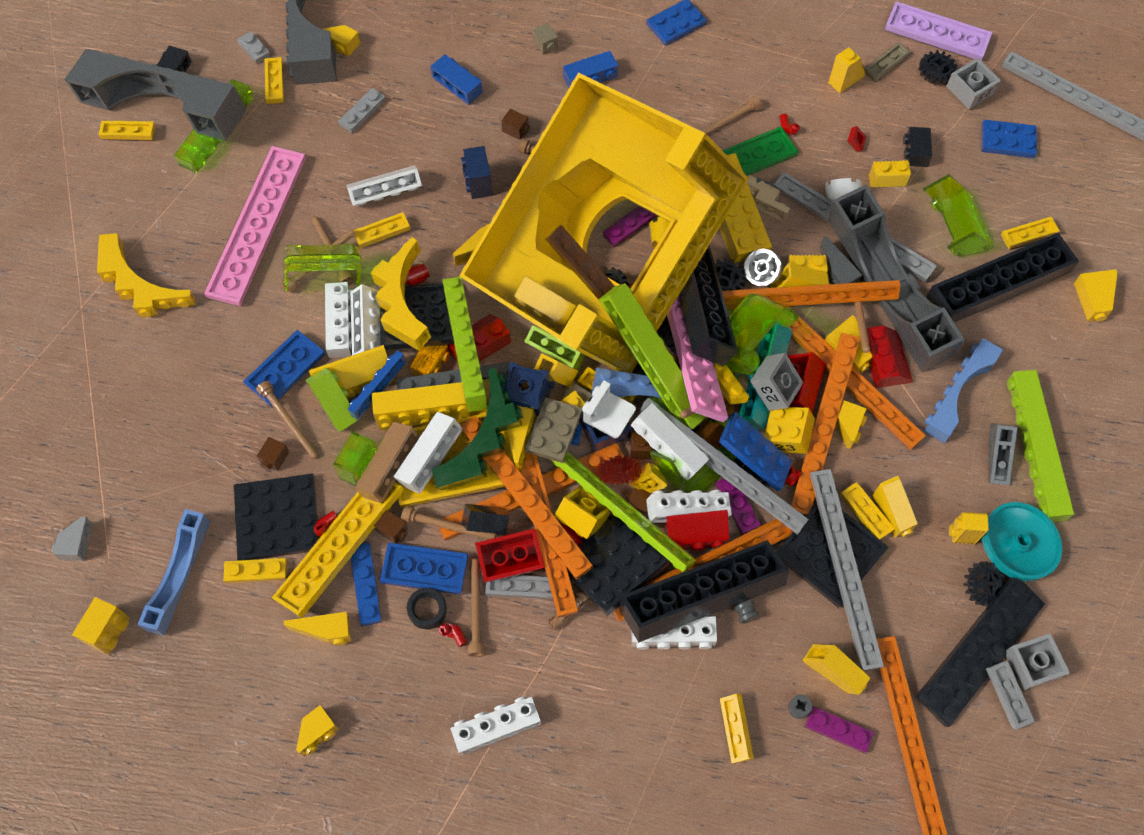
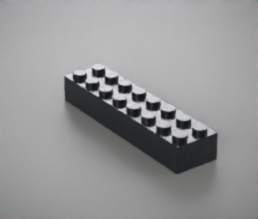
[926,232,1079,323]
[679,246,738,366]
[620,540,789,643]

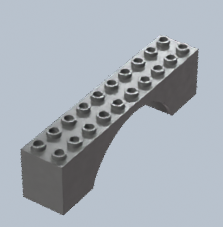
[285,0,337,85]
[64,49,246,141]
[828,185,965,372]

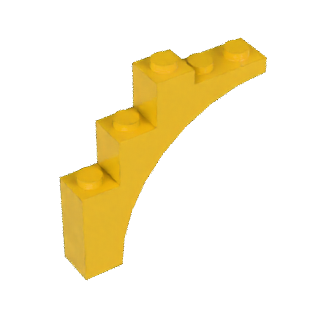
[97,233,195,318]
[371,237,431,351]

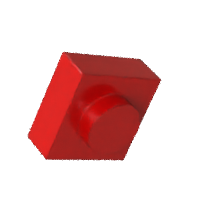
[847,126,866,152]

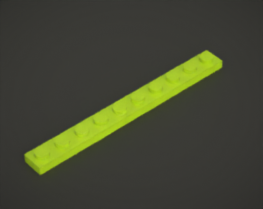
[552,452,696,572]

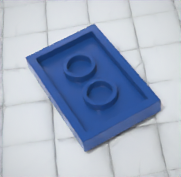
[646,0,707,46]
[982,119,1037,158]

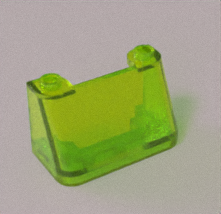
[726,294,799,375]

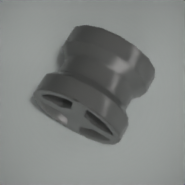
[734,600,759,624]
[788,695,812,719]

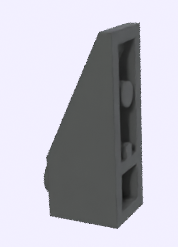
[820,236,862,284]
[988,423,1017,485]

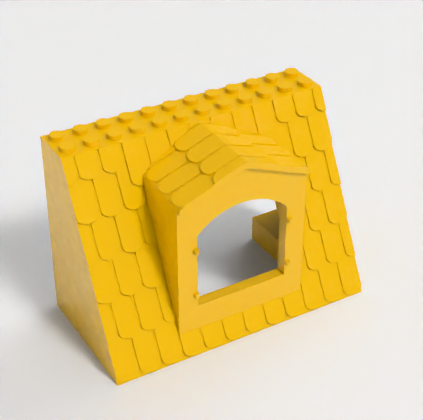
[460,73,749,373]

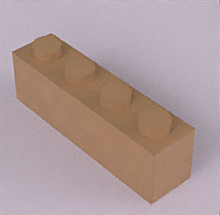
[355,422,420,504]

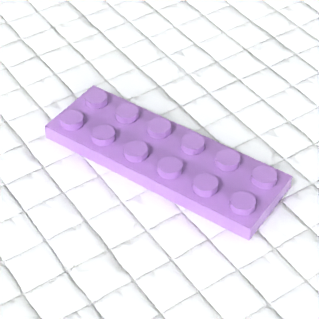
[885,1,992,61]

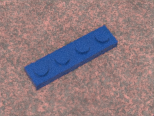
[348,350,406,421]
[351,543,382,627]

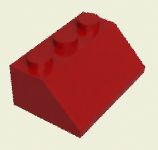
[447,314,511,363]
[867,325,913,388]
[788,352,826,413]
[664,510,729,551]
[475,529,545,583]

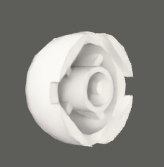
[825,178,862,202]
[744,249,782,286]

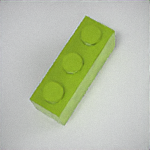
[524,325,586,369]
[306,368,357,432]

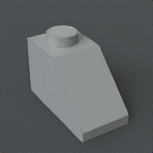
[52,516,93,561]

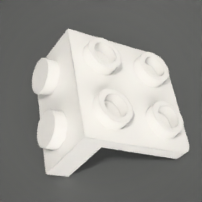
[582,380,636,438]

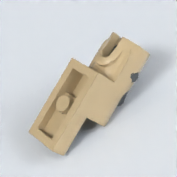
[747,175,790,223]

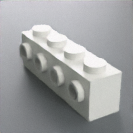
[346,165,422,206]
[325,282,353,358]
[351,284,381,355]
[631,403,709,481]
[394,412,463,494]
[646,490,732,523]
[631,616,717,650]
[450,696,541,756]

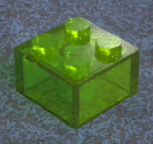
[333,431,377,486]

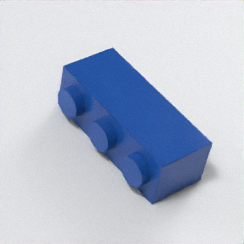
[563,51,618,88]
[430,54,483,105]

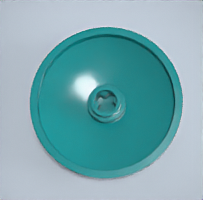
[982,502,1062,581]

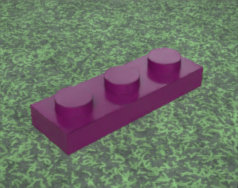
[603,206,655,248]
[715,478,761,535]
[804,706,874,754]

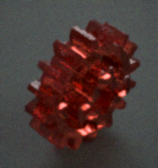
[597,456,641,485]

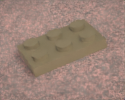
[525,397,583,463]

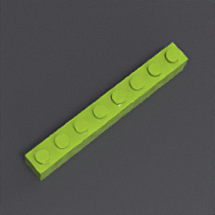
[442,277,487,412]
[599,283,706,429]
[1007,370,1074,522]

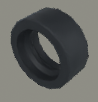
[406,588,447,630]

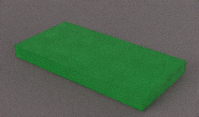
[722,126,799,176]

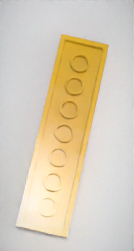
[272,482,404,618]

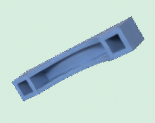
[924,338,1003,443]
[591,368,661,398]
[137,509,210,636]

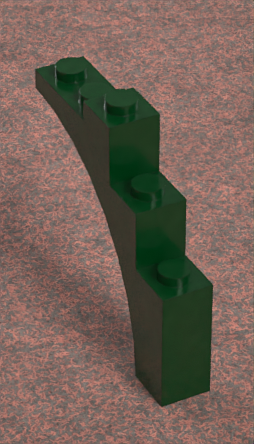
[432,367,524,491]

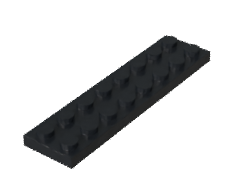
[915,577,1045,727]

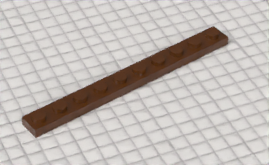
[545,225,681,370]

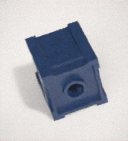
[505,362,555,417]

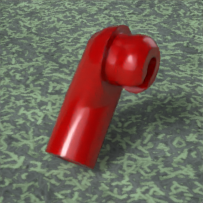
[779,114,800,135]
[314,510,338,536]
[438,623,468,647]

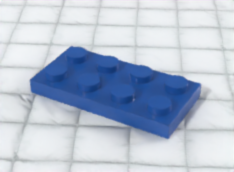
[243,330,326,407]
[719,412,792,491]
[380,543,468,595]

